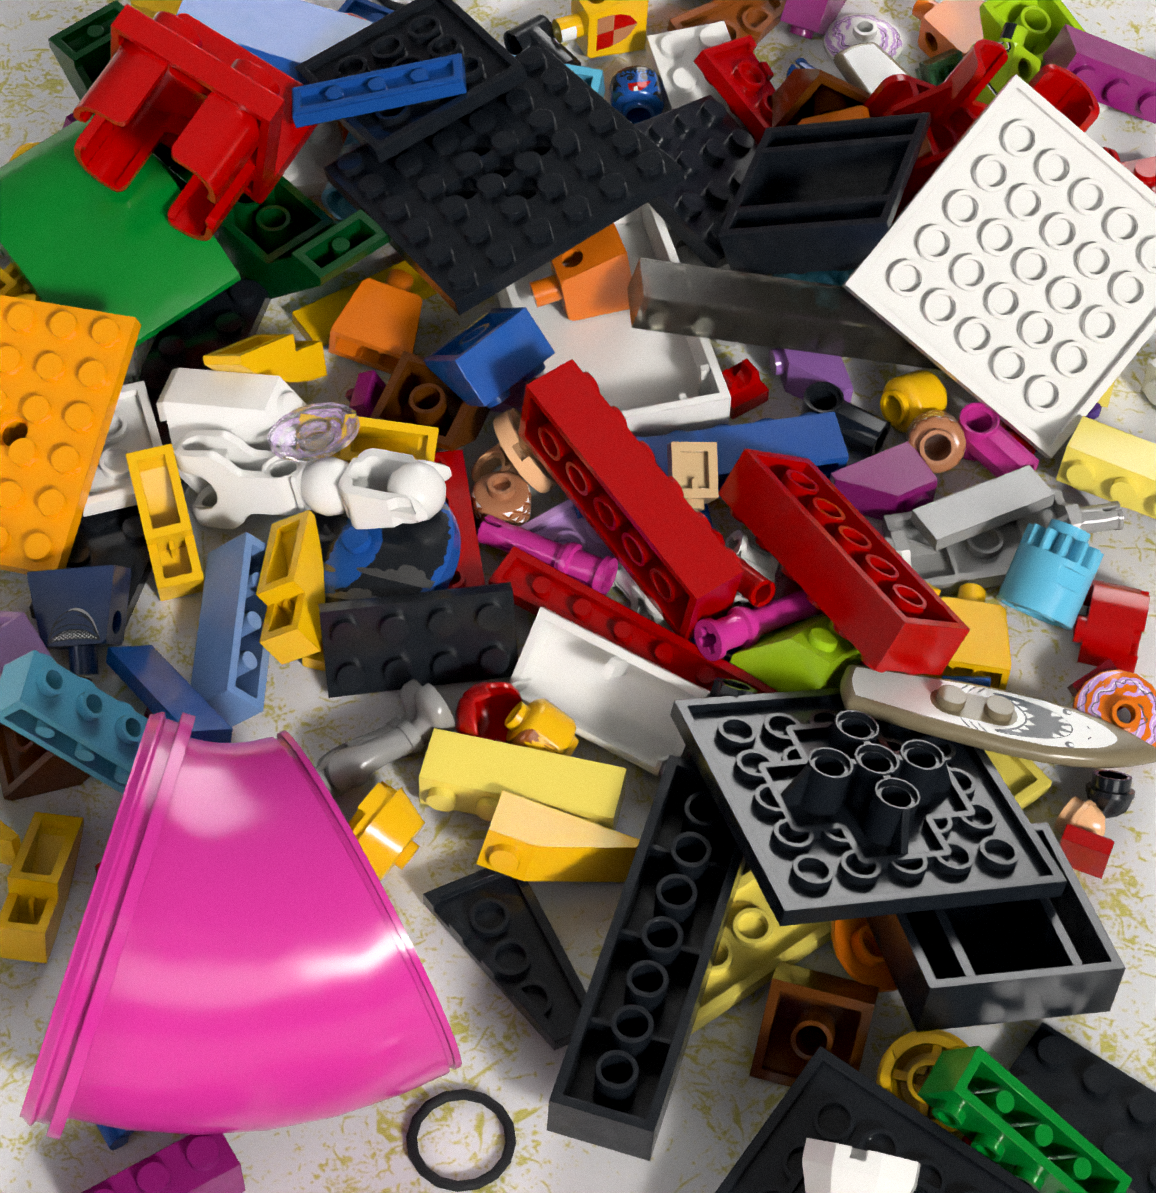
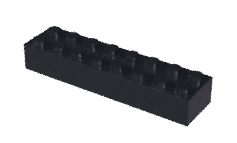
[547,754,746,1161]

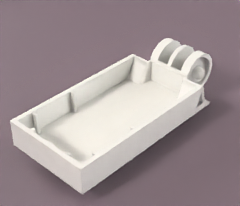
[496,202,731,437]

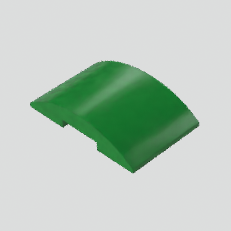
[0,113,241,347]

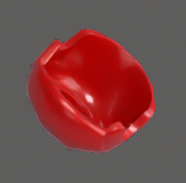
[455,681,522,743]

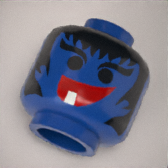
[609,65,664,124]

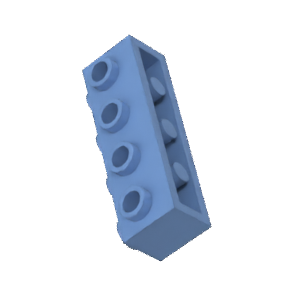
[191,532,270,727]

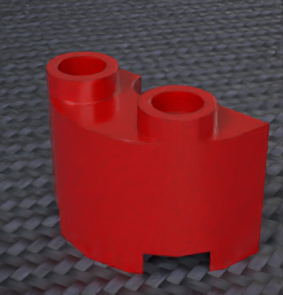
[1072,579,1150,673]

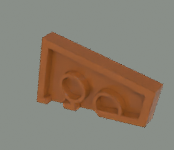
[667,0,786,44]

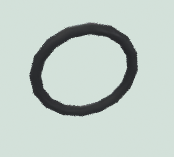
[406,1089,516,1192]

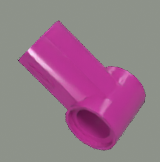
[958,402,1039,477]

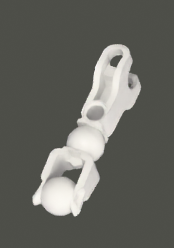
[173,430,452,529]

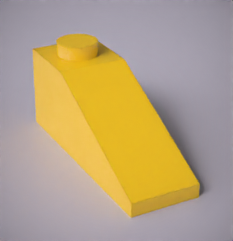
[476,790,640,882]

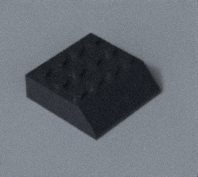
[718,112,932,277]
[865,822,1126,1032]

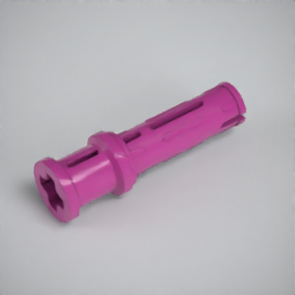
[477,514,618,595]
[694,589,824,661]

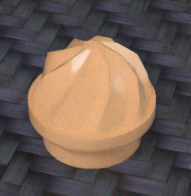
[1054,796,1106,836]

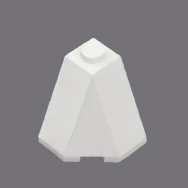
[156,368,308,495]

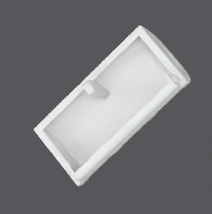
[509,607,711,777]

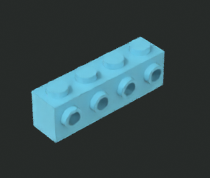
[0,650,148,794]

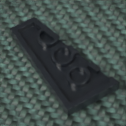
[423,868,586,1051]

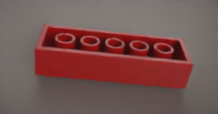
[518,359,744,640]
[718,448,970,675]

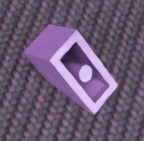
[769,321,853,403]

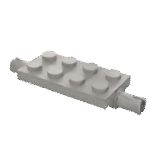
[882,489,1124,595]

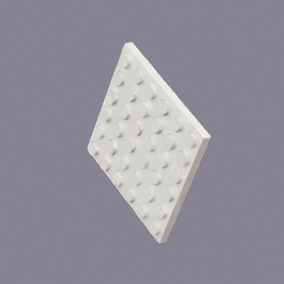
[842,74,1156,459]

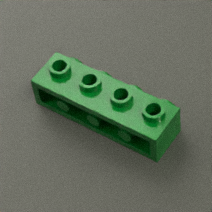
[917,1046,1132,1193]

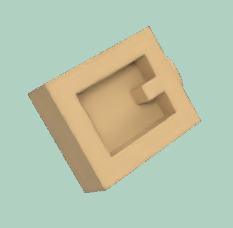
[667,442,719,511]

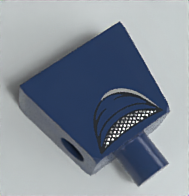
[27,565,131,676]

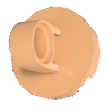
[471,408,557,494]

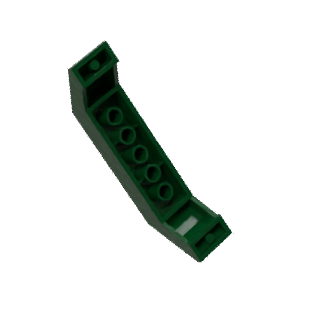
[48,0,389,299]

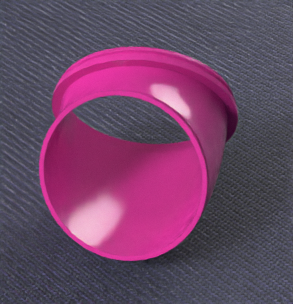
[19,711,462,1140]

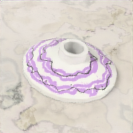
[823,13,903,62]

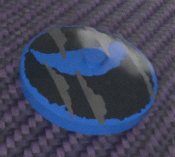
[310,491,461,603]

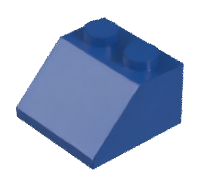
[423,307,555,408]

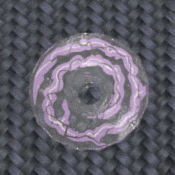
[267,402,360,462]

